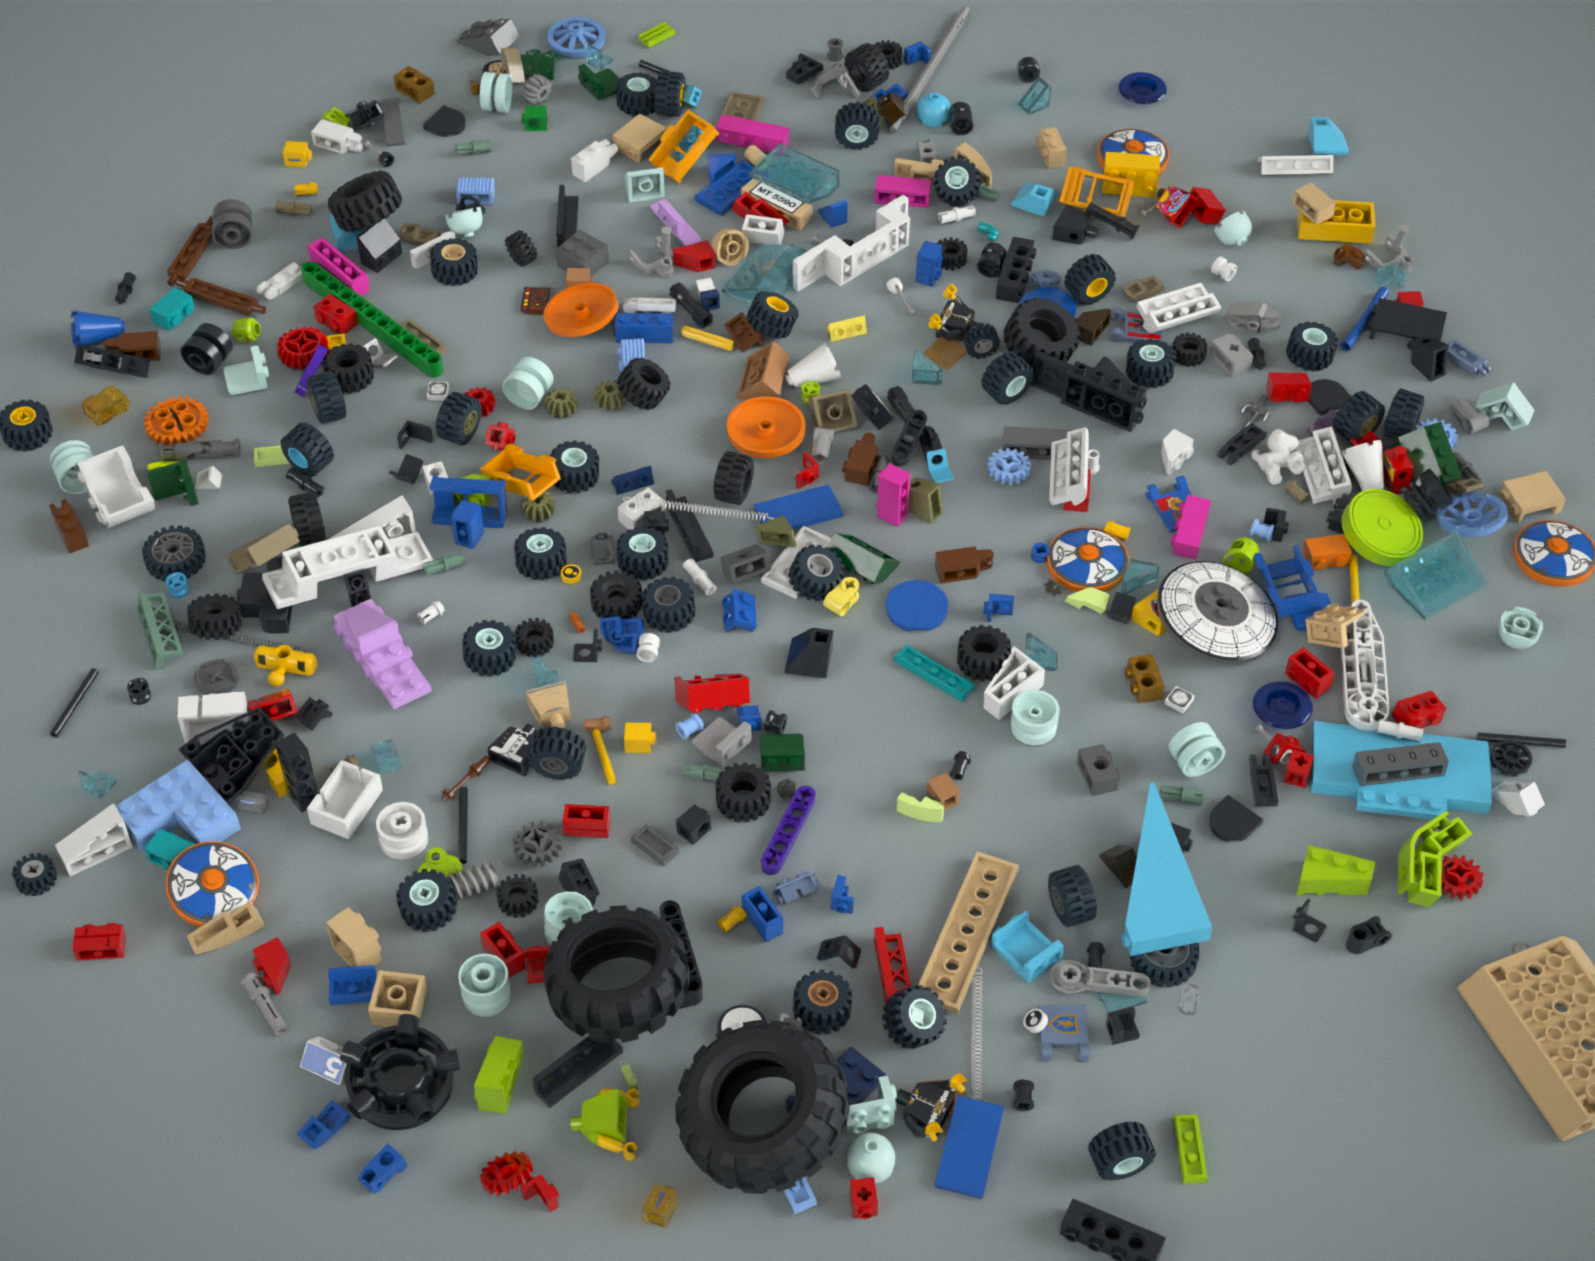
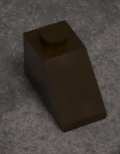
[877,92,905,125]
[1074,308,1111,346]

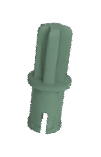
[455,140,491,155]
[978,183,1000,200]
[424,552,465,574]
[682,762,725,781]
[1159,785,1204,805]

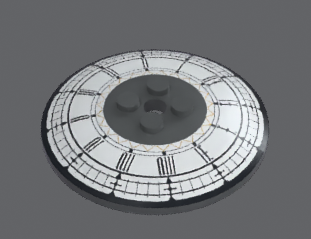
[1157,561,1278,664]

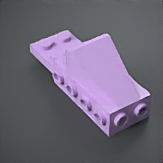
[333,599,432,709]

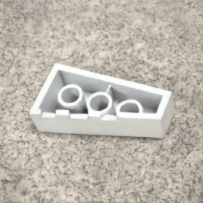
[330,495,416,539]

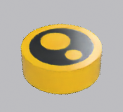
[561,564,582,584]

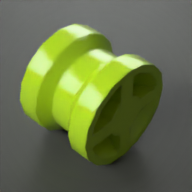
[801,381,820,405]

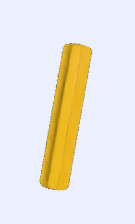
[681,325,734,351]

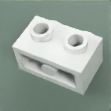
[742,214,785,247]
[618,487,665,530]

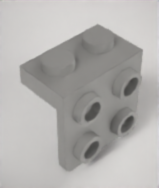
[692,717,752,767]

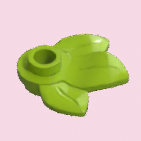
[418,847,463,878]

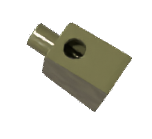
[908,477,943,524]

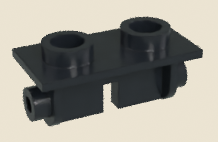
[919,426,943,465]

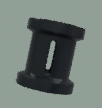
[1013,1079,1034,1111]

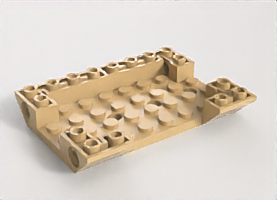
[1457,936,1595,1142]

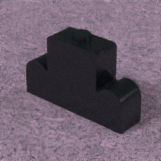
[237,557,293,634]

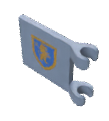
[1038,1005,1090,1062]

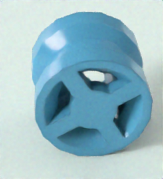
[166,572,189,599]

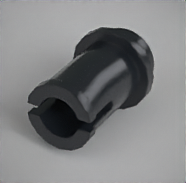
[950,751,971,780]
[1087,942,1105,968]

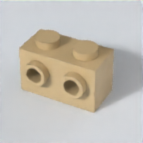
[1036,127,1067,169]
[1292,182,1336,225]

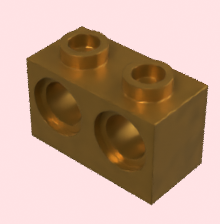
[394,66,435,104]
[1124,654,1165,703]

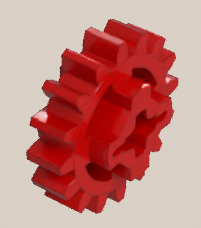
[1441,854,1484,901]
[479,1151,534,1196]

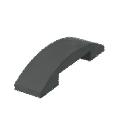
[381,98,405,147]

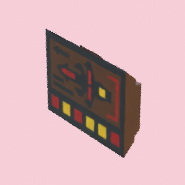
[520,287,551,315]

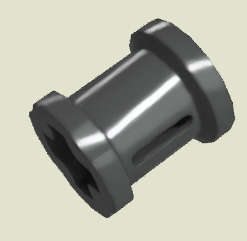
[828,38,843,61]

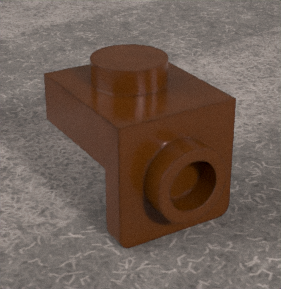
[1334,242,1364,270]

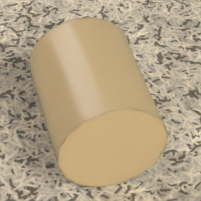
[744,145,768,169]

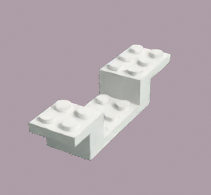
[793,195,910,292]
[262,526,433,609]

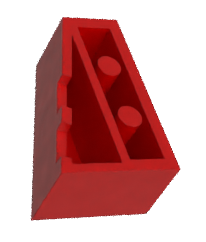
[674,673,750,713]

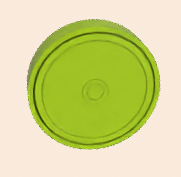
[1342,489,1423,566]

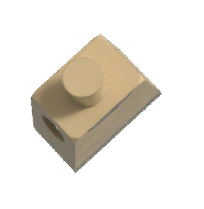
[526,681,571,728]

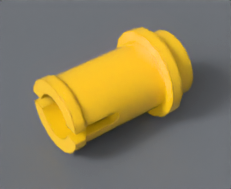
[295,181,318,196]
[1104,520,1131,540]
[717,905,747,933]

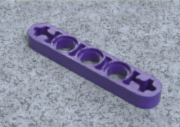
[761,785,816,875]

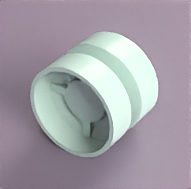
[502,357,554,410]
[458,954,511,1017]

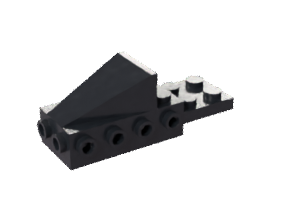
[1031,351,1147,432]

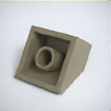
[807,389,858,432]

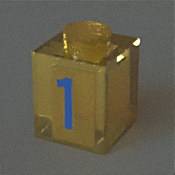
[642,1184,678,1229]

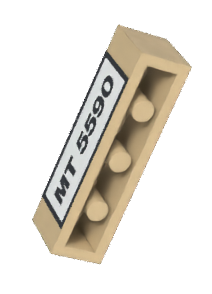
[741,177,813,231]

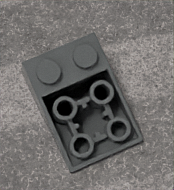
[456,18,520,56]

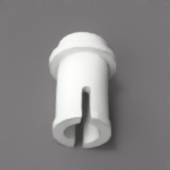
[1088,450,1100,475]
[417,601,445,625]

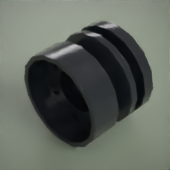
[1400,468,1454,522]

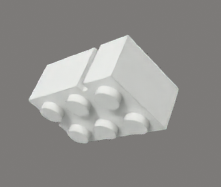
[177,692,249,743]
[307,760,383,839]

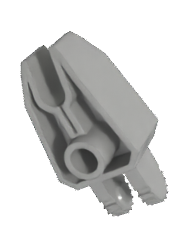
[1226,302,1280,335]

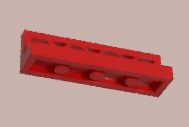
[874,927,911,1005]

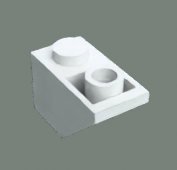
[1161,429,1194,475]

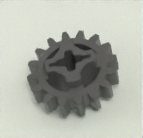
[513,821,562,867]

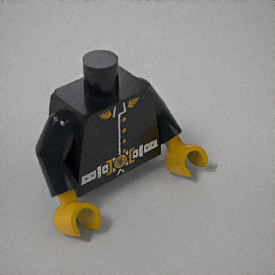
[928,284,980,341]
[895,1073,967,1142]

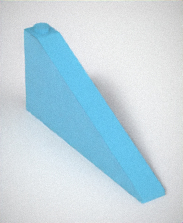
[1121,782,1212,956]

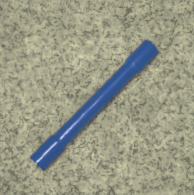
[1340,287,1389,351]

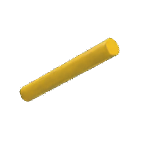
[1349,555,1359,605]
[591,730,616,785]

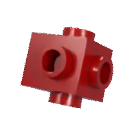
[485,422,516,451]

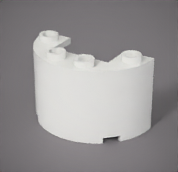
[76,445,155,528]

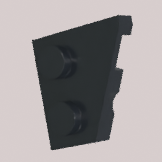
[786,53,824,84]

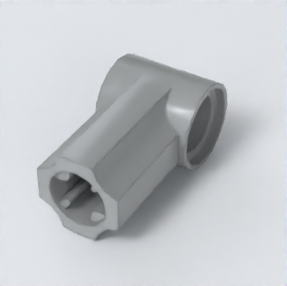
[1452,397,1489,434]
[811,427,835,465]

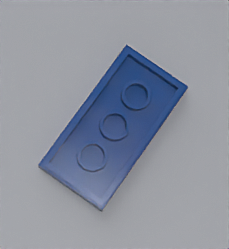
[694,160,769,216]
[753,484,843,530]
[935,1095,1005,1199]

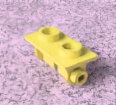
[826,315,867,342]

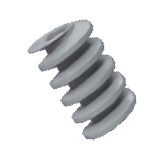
[448,860,498,900]

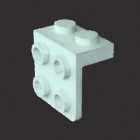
[223,346,269,395]
[846,1076,897,1134]

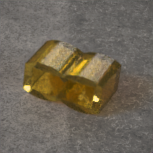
[82,385,130,426]

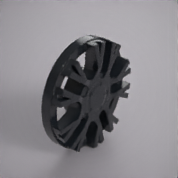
[1490,740,1532,777]

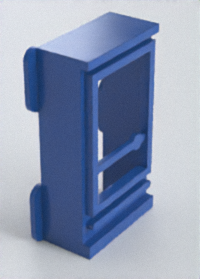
[429,475,507,528]
[1254,545,1320,618]

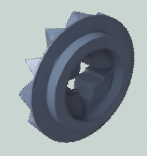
[1031,270,1061,287]

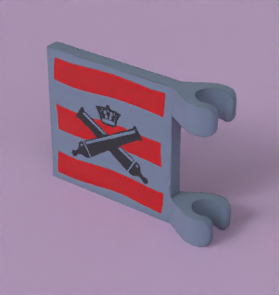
[1111,307,1163,342]

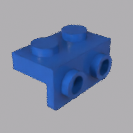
[722,588,756,632]
[328,965,377,1005]

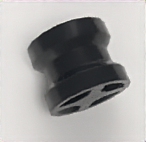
[127,678,151,705]
[764,710,787,734]

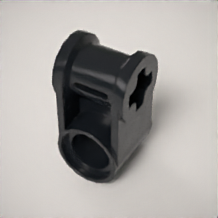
[1346,916,1392,954]

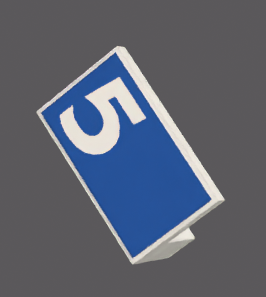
[299,1036,347,1085]

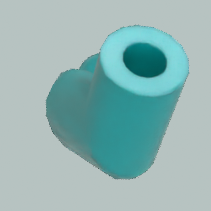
[977,221,999,241]

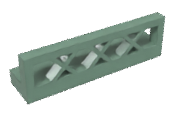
[137,593,183,669]

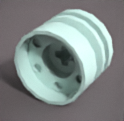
[49,440,94,494]
[544,891,593,946]

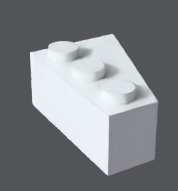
[983,646,1045,720]
[55,803,133,876]

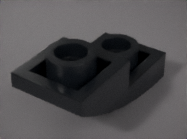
[344,568,371,608]

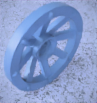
[547,17,605,58]
[1436,492,1508,537]

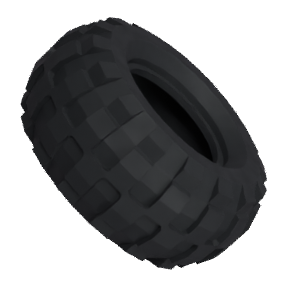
[675,1020,850,1194]

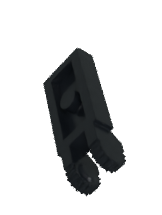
[1217,423,1267,465]
[1249,754,1278,807]

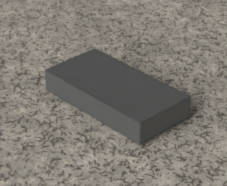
[631,824,679,866]

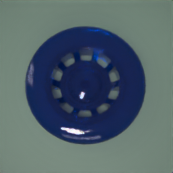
[1118,72,1167,104]
[1253,681,1313,729]

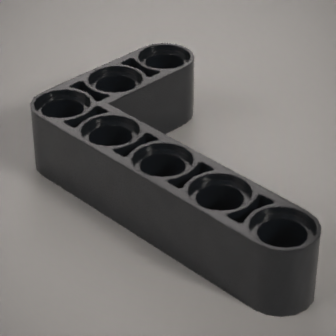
[660,900,703,1009]

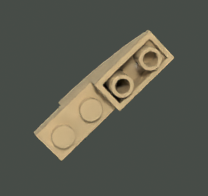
[894,158,944,185]

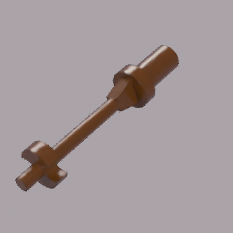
[441,756,491,802]

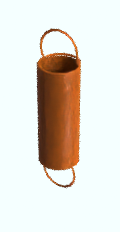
[569,610,586,636]

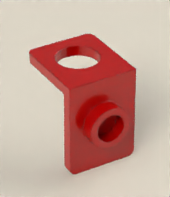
[796,452,819,489]
[1263,733,1307,764]

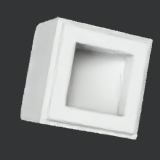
[195,466,222,489]

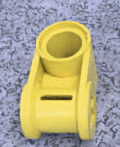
[823,577,859,617]

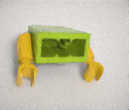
[571,1088,640,1161]

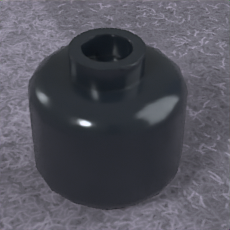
[1017,57,1040,83]

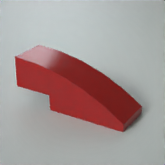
[732,192,789,227]

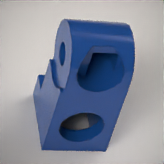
[358,1143,407,1194]

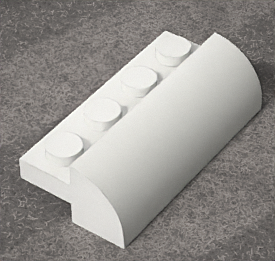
[1136,283,1222,333]
[1295,426,1352,504]
[1049,427,1089,506]

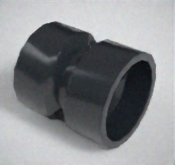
[949,102,974,135]
[977,242,1007,278]

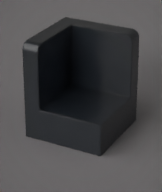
[1106,1007,1140,1045]

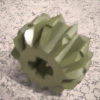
[594,379,626,411]
[544,387,578,419]
[521,492,555,523]

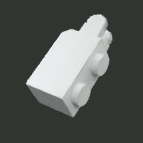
[311,119,363,154]
[571,139,618,182]

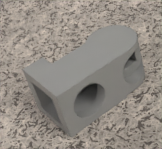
[917,139,936,163]

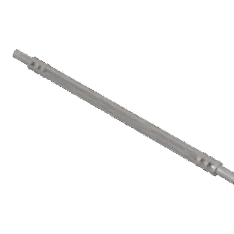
[890,6,970,133]

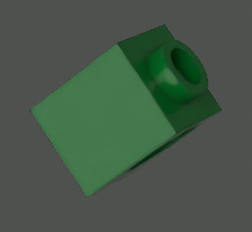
[522,106,548,131]

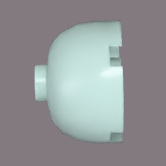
[445,207,483,237]
[1214,211,1252,246]
[1499,607,1543,649]
[847,1133,895,1184]

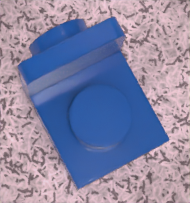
[903,41,931,66]
[983,593,1014,622]
[737,705,761,732]
[830,875,854,914]

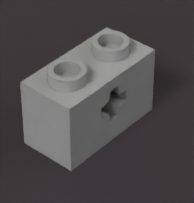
[1210,333,1253,378]

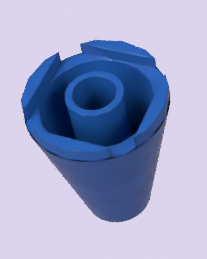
[70,310,125,349]

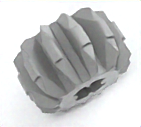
[523,74,552,105]

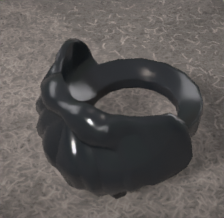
[456,195,486,216]

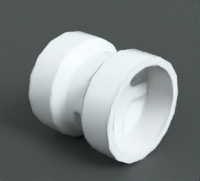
[1211,257,1237,282]
[637,633,660,663]

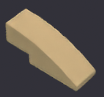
[955,142,992,187]
[187,902,265,955]

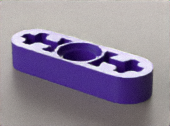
[294,344,327,397]

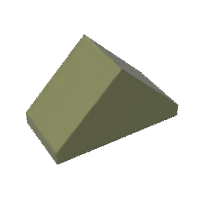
[755,515,797,548]

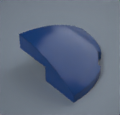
[600,616,645,654]

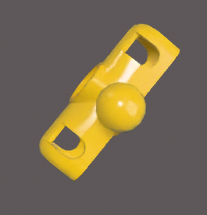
[254,645,318,687]

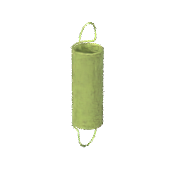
[620,1061,640,1092]

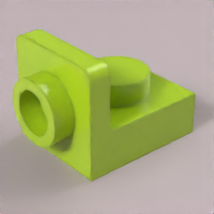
[322,106,351,127]

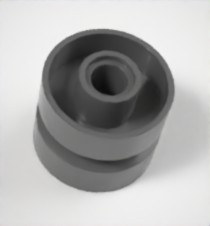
[212,199,252,249]

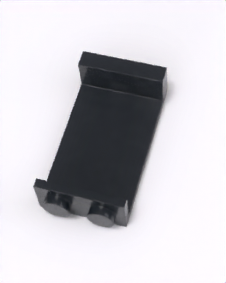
[1367,298,1447,341]

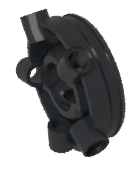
[340,1014,460,1130]

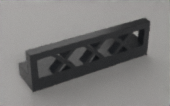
[556,185,579,247]
[666,489,714,563]
[532,1036,623,1108]

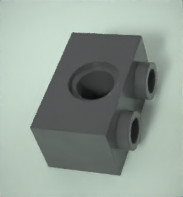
[720,544,770,584]
[1077,744,1120,796]

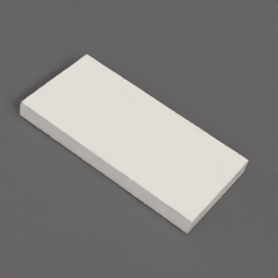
[761,526,832,599]

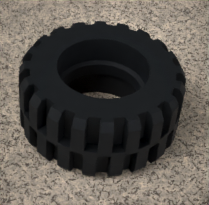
[328,170,402,232]
[1003,298,1080,368]

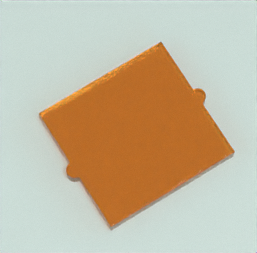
[922,336,967,371]

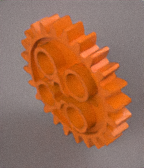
[144,395,209,446]

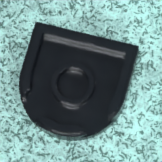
[423,105,466,137]
[1308,379,1351,416]
[1209,795,1263,841]

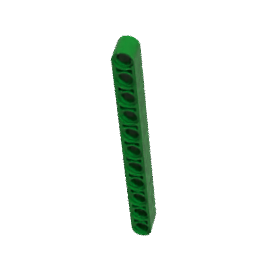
[301,261,443,378]

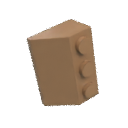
[736,341,790,400]

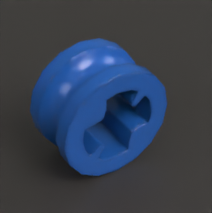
[1031,543,1050,563]

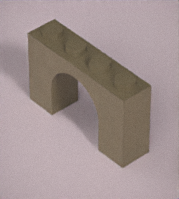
[225,524,300,574]

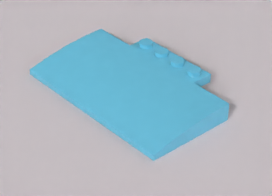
[1311,721,1492,820]

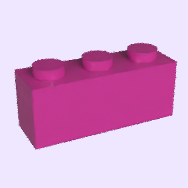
[875,175,931,208]
[876,463,910,527]
[1170,495,1211,559]

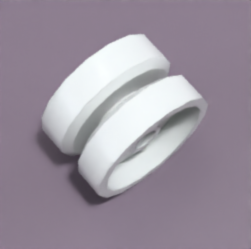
[376,802,428,860]

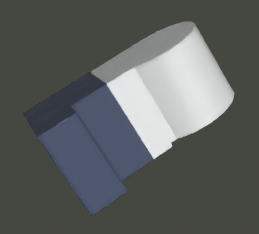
[695,277,720,311]

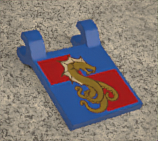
[1145,475,1193,533]

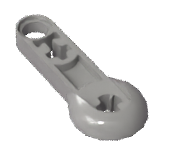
[1050,960,1151,997]

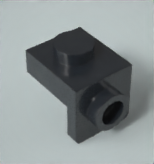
[1264,508,1289,542]

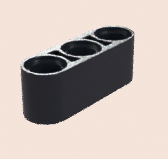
[891,410,927,466]

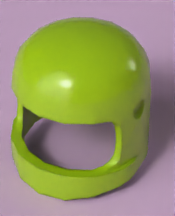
[1223,537,1259,573]

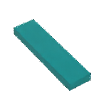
[894,644,975,702]

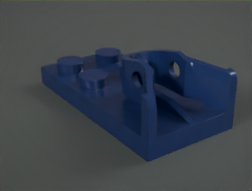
[786,1046,886,1114]

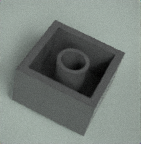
[555,230,609,276]

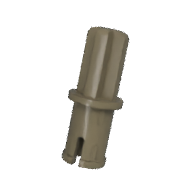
[275,200,312,215]

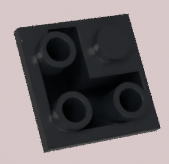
[785,628,834,679]

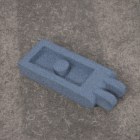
[1447,339,1492,377]

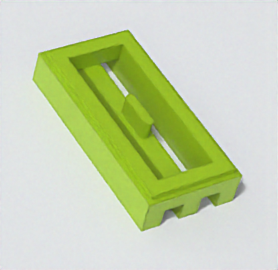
[638,22,675,48]

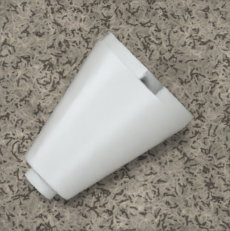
[785,343,841,389]
[1342,440,1384,491]

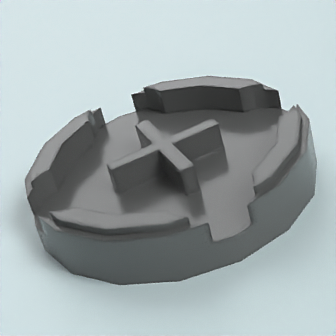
[195,659,238,695]

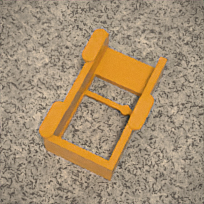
[648,109,719,184]
[1059,166,1134,218]
[480,444,561,501]

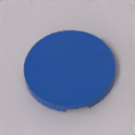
[1020,287,1076,318]
[886,580,948,632]

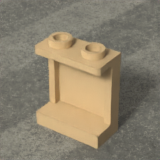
[612,114,667,163]
[1499,471,1566,522]

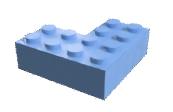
[116,760,241,850]

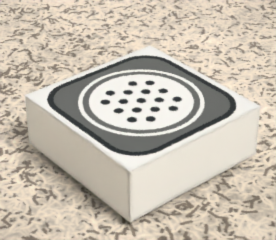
[427,382,449,401]
[1165,686,1195,714]

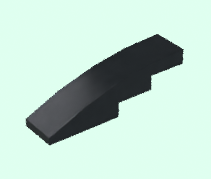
[74,344,150,378]

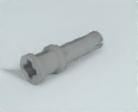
[240,972,289,1036]

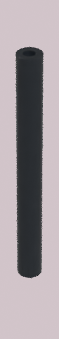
[50,668,99,738]
[1477,732,1566,748]
[458,787,468,864]

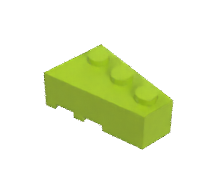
[1296,845,1375,896]
[474,1036,525,1114]

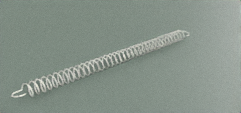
[623,496,774,522]
[971,967,982,1101]

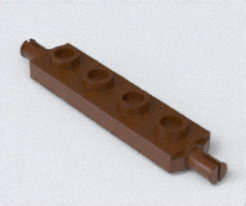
[167,216,213,287]
[176,278,266,316]

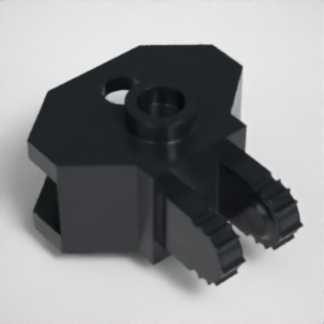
[345,100,384,131]

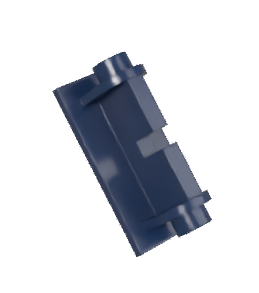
[611,465,655,495]

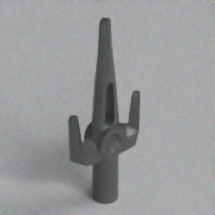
[1240,394,1269,431]

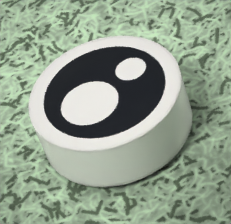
[1023,1008,1048,1033]

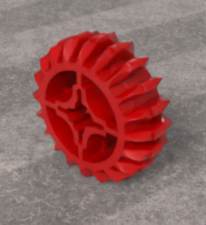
[277,326,329,371]

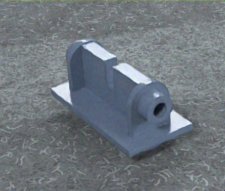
[772,870,821,905]

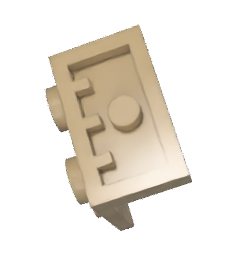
[1306,604,1365,648]

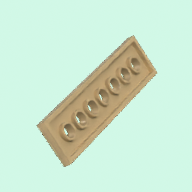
[918,851,1019,1014]

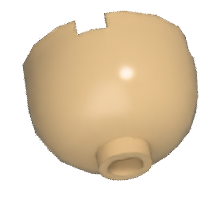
[711,228,749,266]

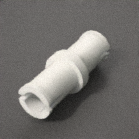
[938,205,976,224]
[683,559,717,596]
[1377,719,1424,742]

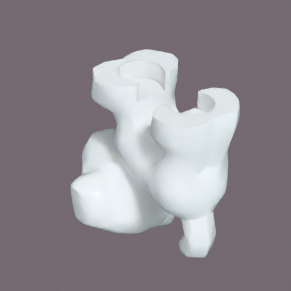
[1251,429,1305,485]

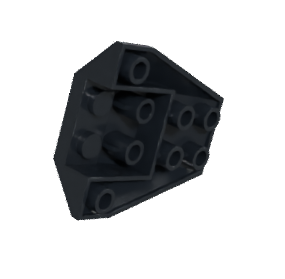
[178,707,285,805]

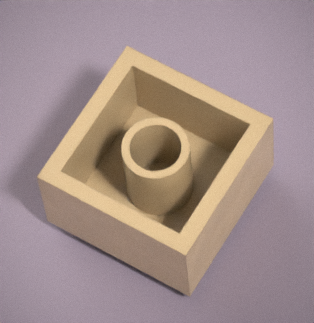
[326,907,382,967]
[368,970,428,1027]

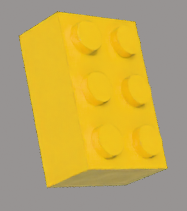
[1102,152,1160,198]

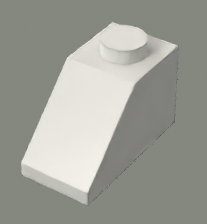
[1491,780,1545,817]

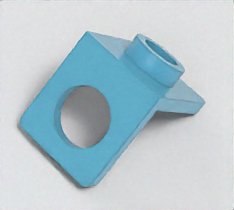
[926,448,954,483]

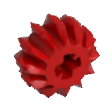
[464,386,496,417]

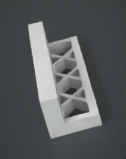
[1258,155,1333,175]

